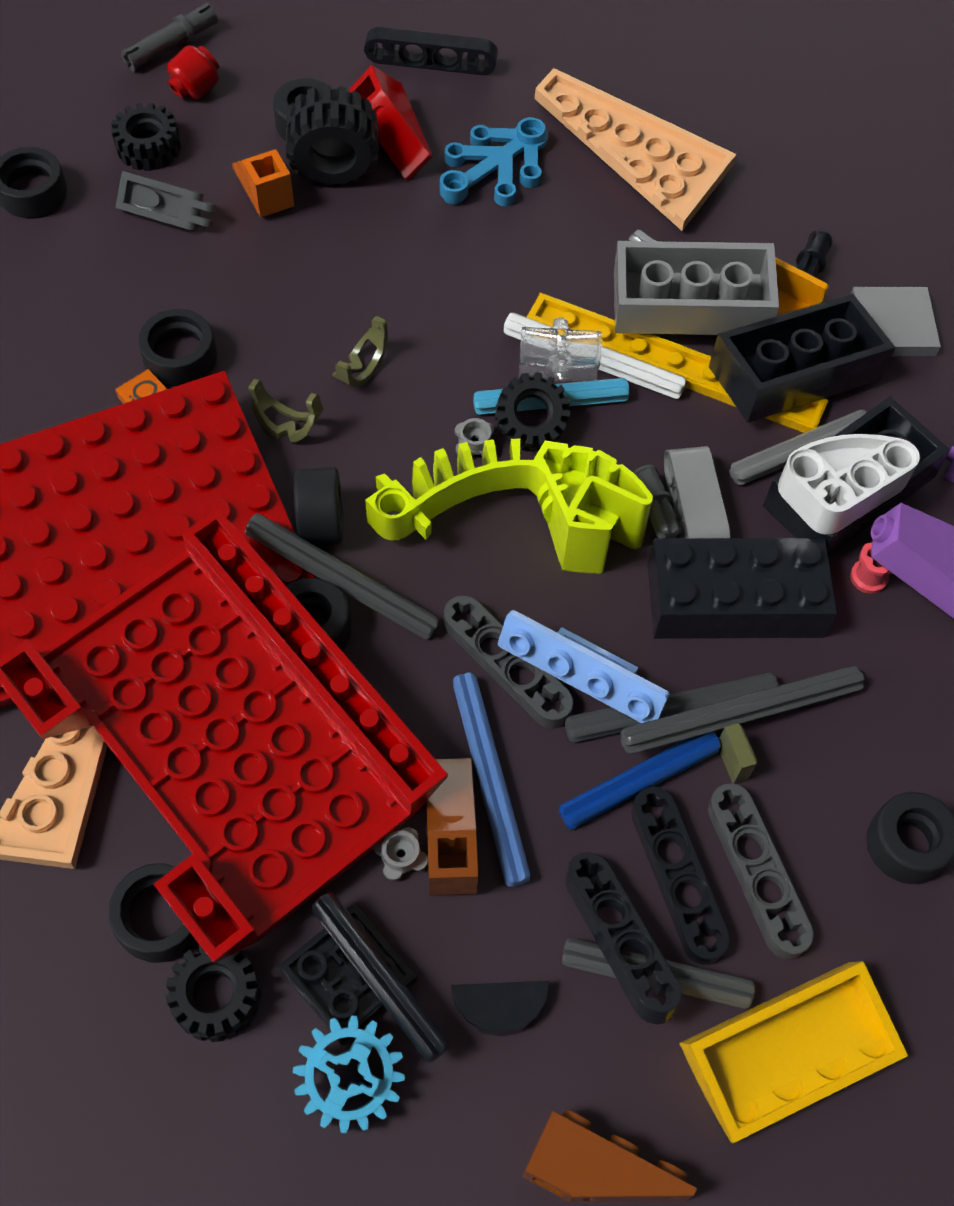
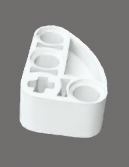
[778,434,920,534]

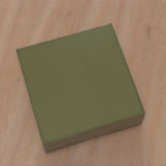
[719,723,757,784]

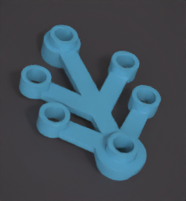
[439,117,548,206]

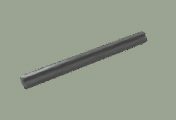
[620,666,865,755]

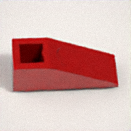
[349,65,433,181]

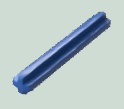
[559,732,721,829]

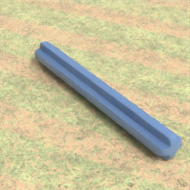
[453,672,531,887]

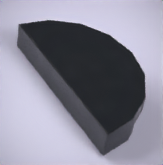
[451,980,549,1037]

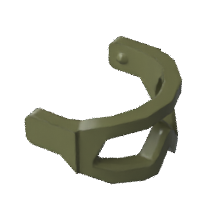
[332,316,388,387]
[249,379,324,443]

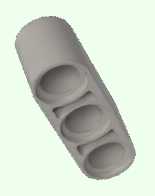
[664,446,730,538]

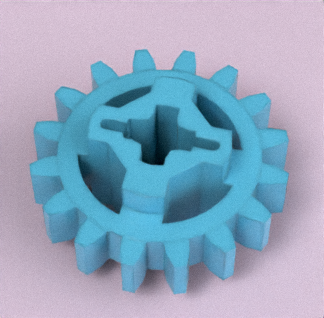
[293,1015,405,1133]

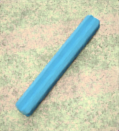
[473,378,629,415]

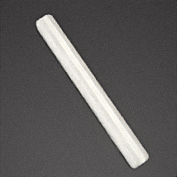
[504,312,686,399]

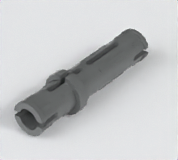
[121,2,218,72]

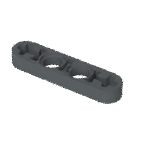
[443,595,573,729]
[707,783,813,960]

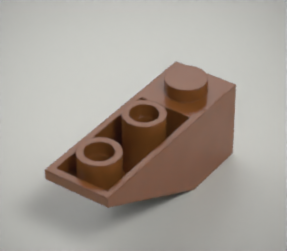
[427,758,478,895]
[522,1110,697,1202]

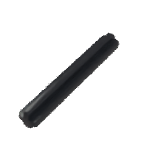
[312,892,449,1063]

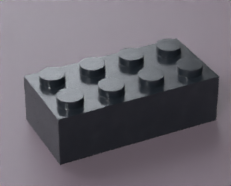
[709,293,896,423]
[763,396,950,557]
[647,538,837,639]

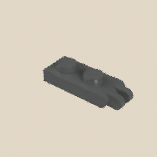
[115,171,216,231]

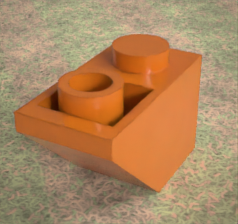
[232,149,294,218]

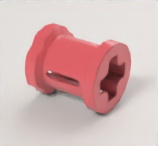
[850,543,892,594]

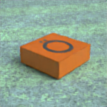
[115,369,167,404]

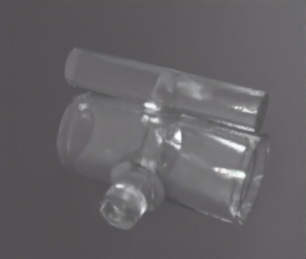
[518,317,602,382]

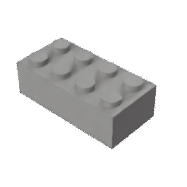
[614,241,779,335]

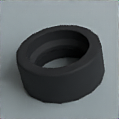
[0,147,67,218]
[138,309,217,386]
[108,863,197,963]

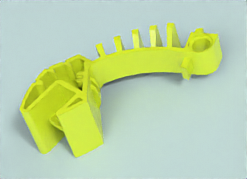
[365,438,653,574]

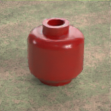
[167,45,220,100]

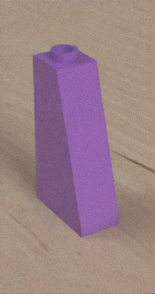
[871,503,954,618]

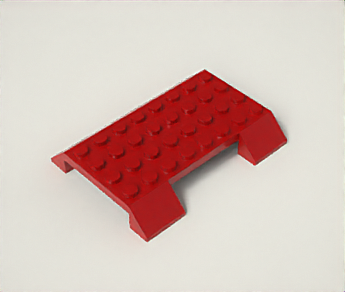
[0,508,448,964]

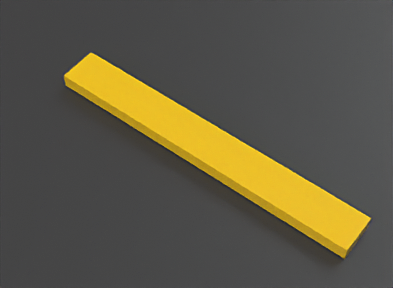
[527,292,828,433]

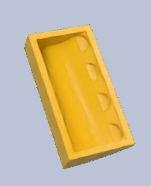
[679,961,908,1143]

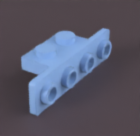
[498,610,670,723]

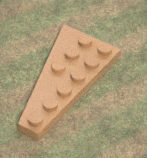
[535,68,736,231]

